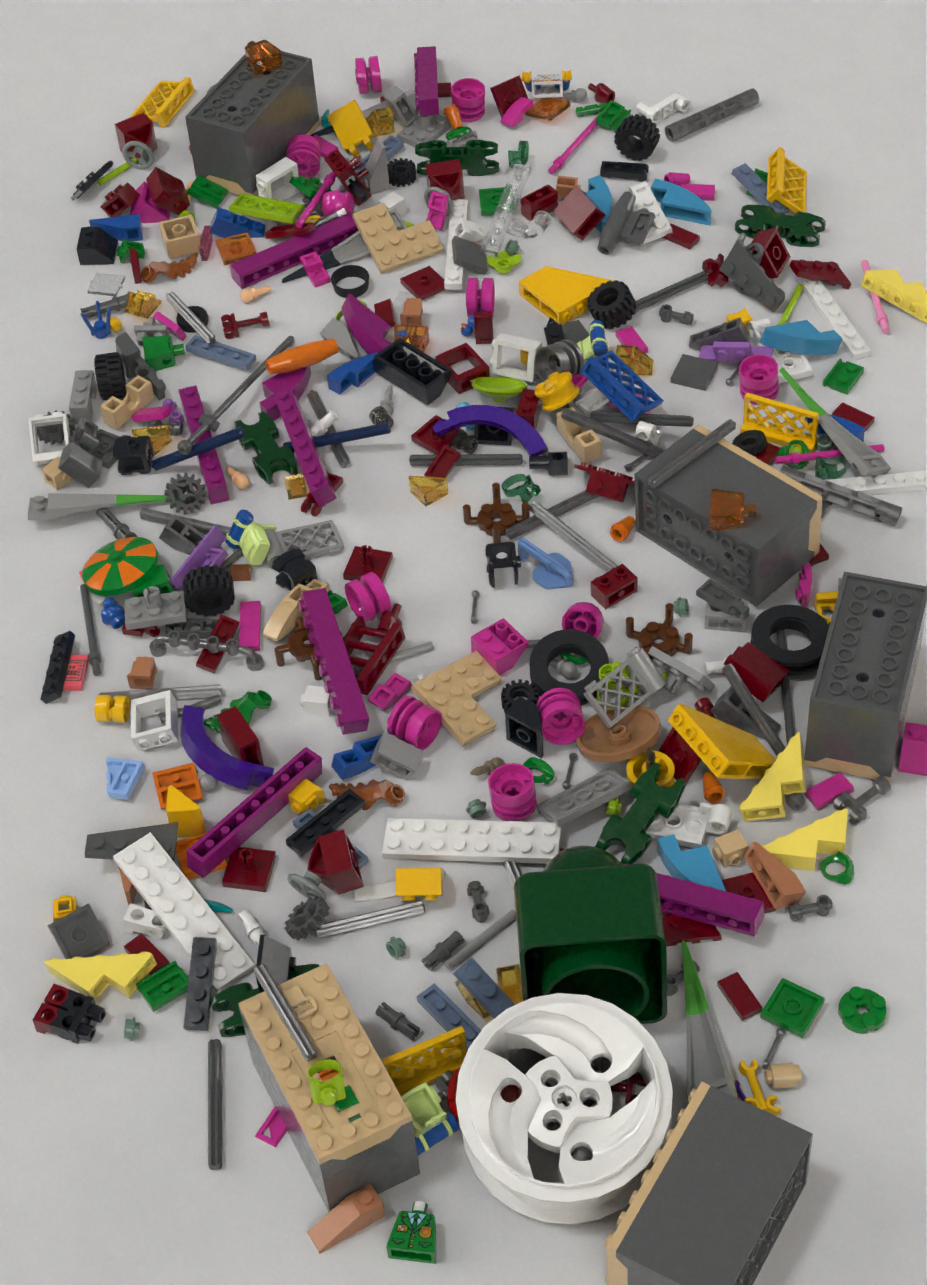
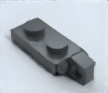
[696,579,750,621]

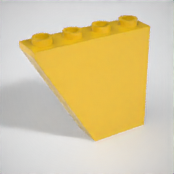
[519,266,613,325]
[668,704,776,779]

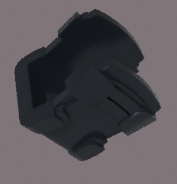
[113,435,154,475]
[485,542,521,588]
[272,549,318,591]

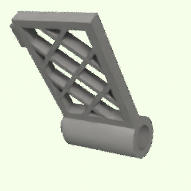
[264,520,344,569]
[584,647,667,728]

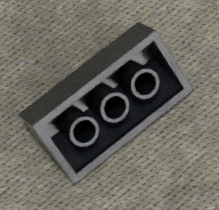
[374,338,452,405]

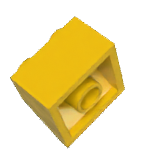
[396,868,444,901]

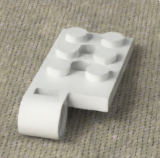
[629,181,673,246]
[748,318,813,383]
[633,799,733,848]

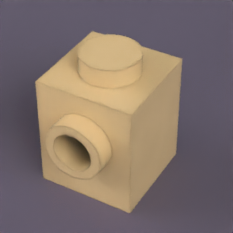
[42,456,73,490]
[712,829,749,868]

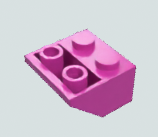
[471,618,529,675]

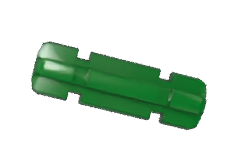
[576,103,607,117]

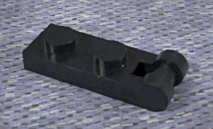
[600,161,649,182]

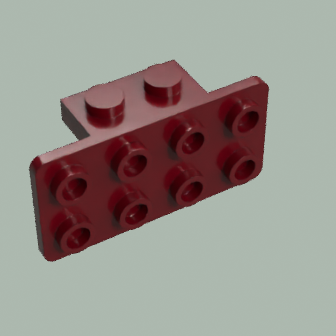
[574,462,635,502]

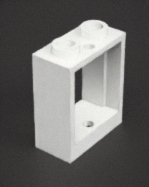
[256,157,300,201]
[490,333,542,383]
[574,359,623,415]
[28,412,71,466]
[131,690,178,751]

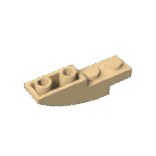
[262,579,330,642]

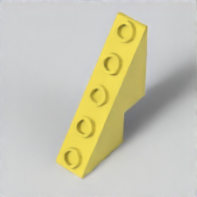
[861,269,927,324]
[739,732,806,822]
[761,809,848,871]
[44,952,157,1001]

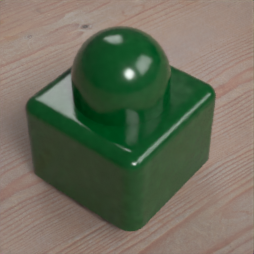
[514,846,667,1024]

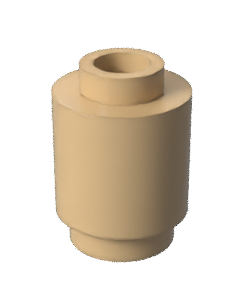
[764,1063,802,1089]

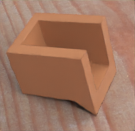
[556,175,581,200]
[400,298,423,327]
[126,657,157,689]

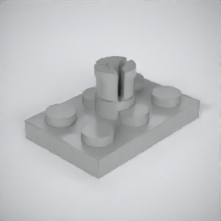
[397,111,452,150]
[125,586,187,630]
[648,646,715,695]

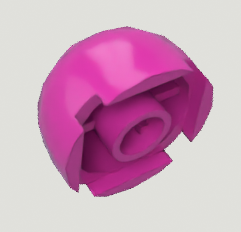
[320,190,355,217]
[562,602,604,638]

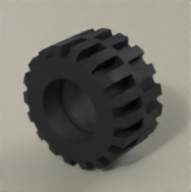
[614,114,660,161]
[587,280,637,329]
[94,352,126,400]
[183,565,235,617]

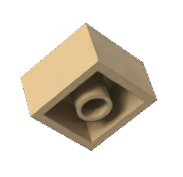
[158,214,202,259]

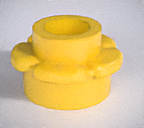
[110,317,122,333]

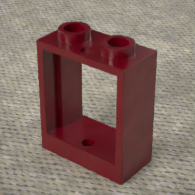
[435,342,490,394]

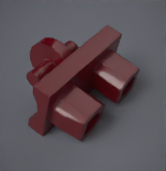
[702,254,729,287]

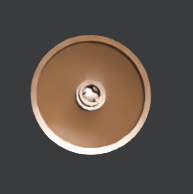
[576,705,662,763]

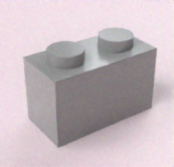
[383,86,417,127]
[370,732,423,781]

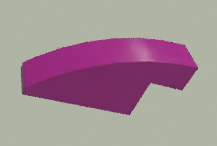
[341,293,391,354]
[259,366,311,421]

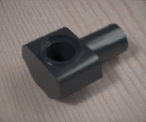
[529,451,568,476]

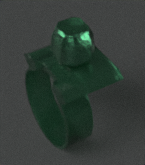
[508,140,529,170]
[815,456,847,480]
[501,474,541,503]

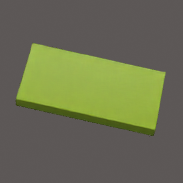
[229,193,305,224]

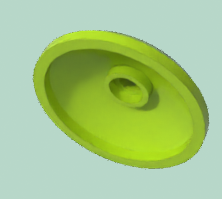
[472,377,527,402]

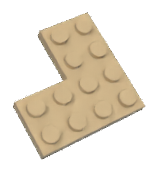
[352,203,444,274]
[411,650,502,747]

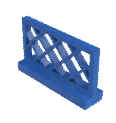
[580,350,664,422]

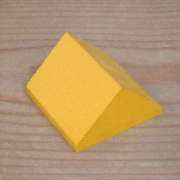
[166,785,206,838]

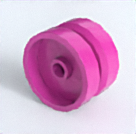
[355,56,382,94]
[466,278,495,318]
[344,572,391,623]

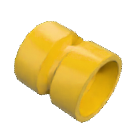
[94,695,130,723]

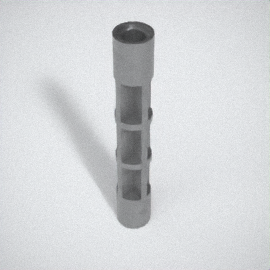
[665,88,759,142]
[780,465,903,526]

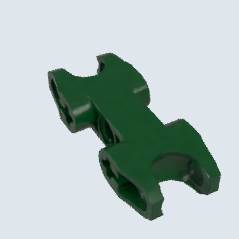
[415,140,499,176]
[735,205,826,247]
[234,411,298,485]
[595,762,687,864]
[210,964,319,1037]

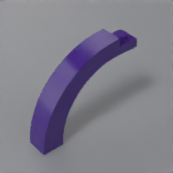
[432,405,548,456]
[180,705,274,790]

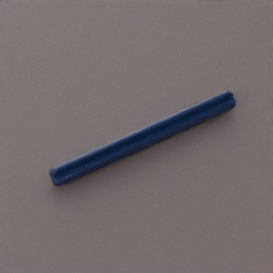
[283,422,391,452]
[151,427,245,471]

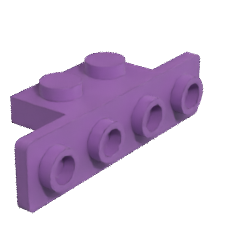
[699,341,774,362]
[170,525,228,590]

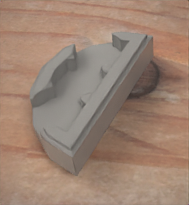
[446,131,477,147]

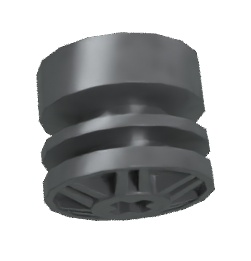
[534,339,584,382]

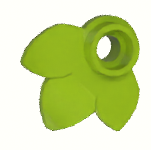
[487,250,521,274]

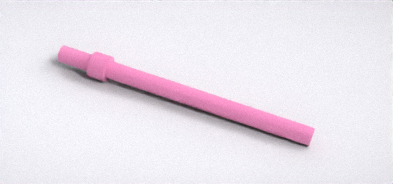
[861,260,890,334]

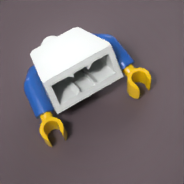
[521,69,572,98]

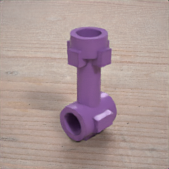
[162,399,184,425]

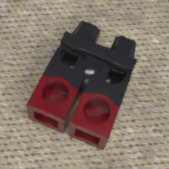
[32,984,106,1044]

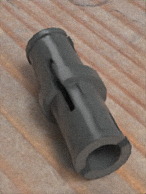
[422,931,465,971]
[375,1002,420,1040]

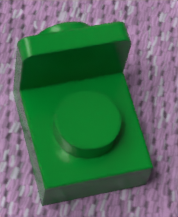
[117,240,145,263]

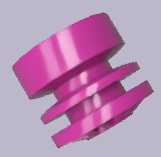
[451,78,485,122]
[286,134,321,178]
[739,354,779,405]
[536,688,585,745]
[387,695,442,750]
[488,763,537,821]

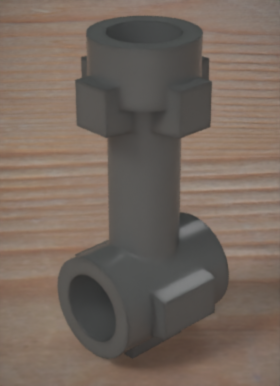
[659,304,694,325]
[147,420,183,437]
[467,881,490,923]
[788,895,833,920]
[667,960,700,996]

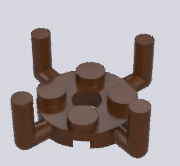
[463,483,530,543]
[626,603,693,663]
[274,616,342,681]

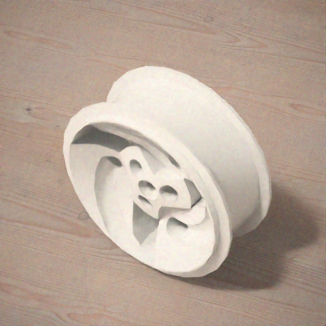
[456,993,673,1225]

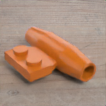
[265,339,339,375]

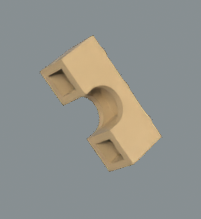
[100,375,155,430]
[556,407,601,463]

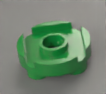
[838,986,887,1034]

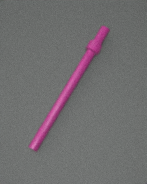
[548,117,598,174]
[295,171,336,228]
[775,444,885,465]

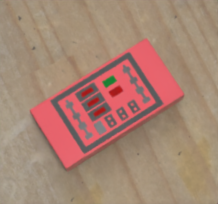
[63,655,89,691]

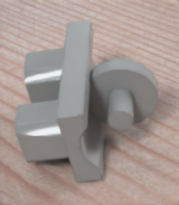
[134,317,169,346]

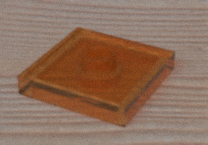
[525,97,571,121]
[215,232,256,265]

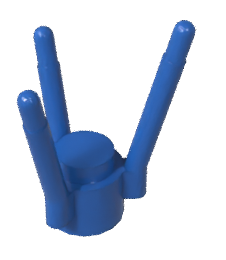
[80,301,111,339]

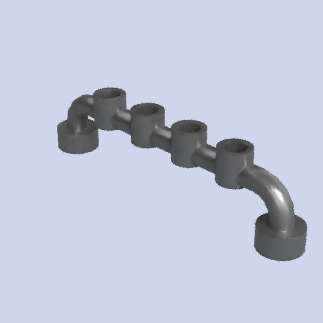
[149,630,263,671]

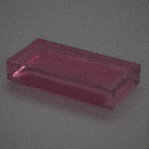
[199,226,213,261]

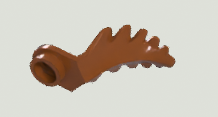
[141,253,198,283]
[329,779,405,810]

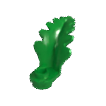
[203,690,272,733]

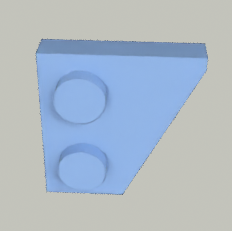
[106,757,145,800]

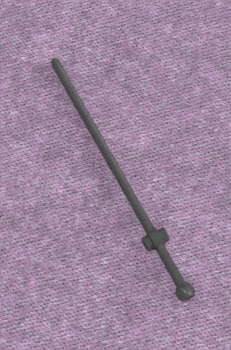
[177,336,294,455]
[777,630,805,810]

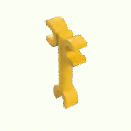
[738,1059,781,1116]

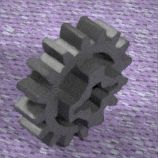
[36,410,75,445]
[164,473,207,514]
[284,896,330,941]

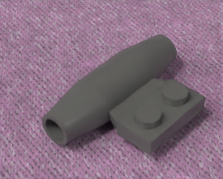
[597,191,655,255]

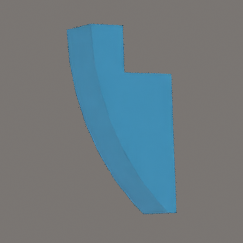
[585,175,612,233]
[651,179,711,226]
[760,320,843,355]
[657,834,726,891]

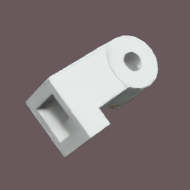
[452,219,487,244]
[635,421,662,446]
[123,903,166,939]

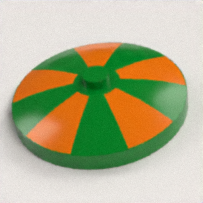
[82,537,159,596]

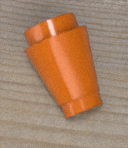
[444,104,463,129]
[610,516,636,542]
[702,772,725,804]

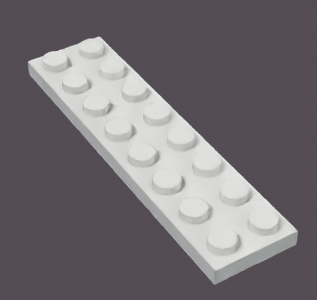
[382,818,562,864]
[113,832,255,993]

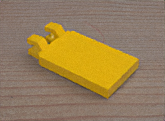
[327,99,374,158]

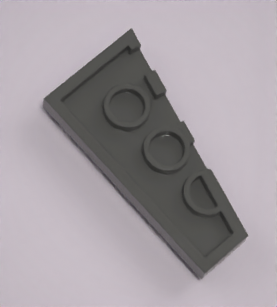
[85,822,178,861]

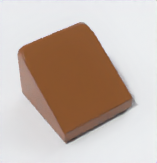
[230,564,252,581]

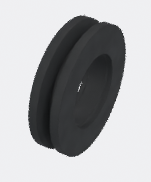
[750,605,829,676]
[529,629,609,706]

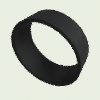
[331,265,369,298]

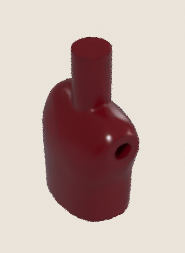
[588,83,615,104]
[377,603,403,631]

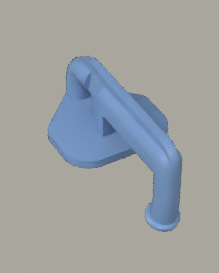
[517,537,574,589]

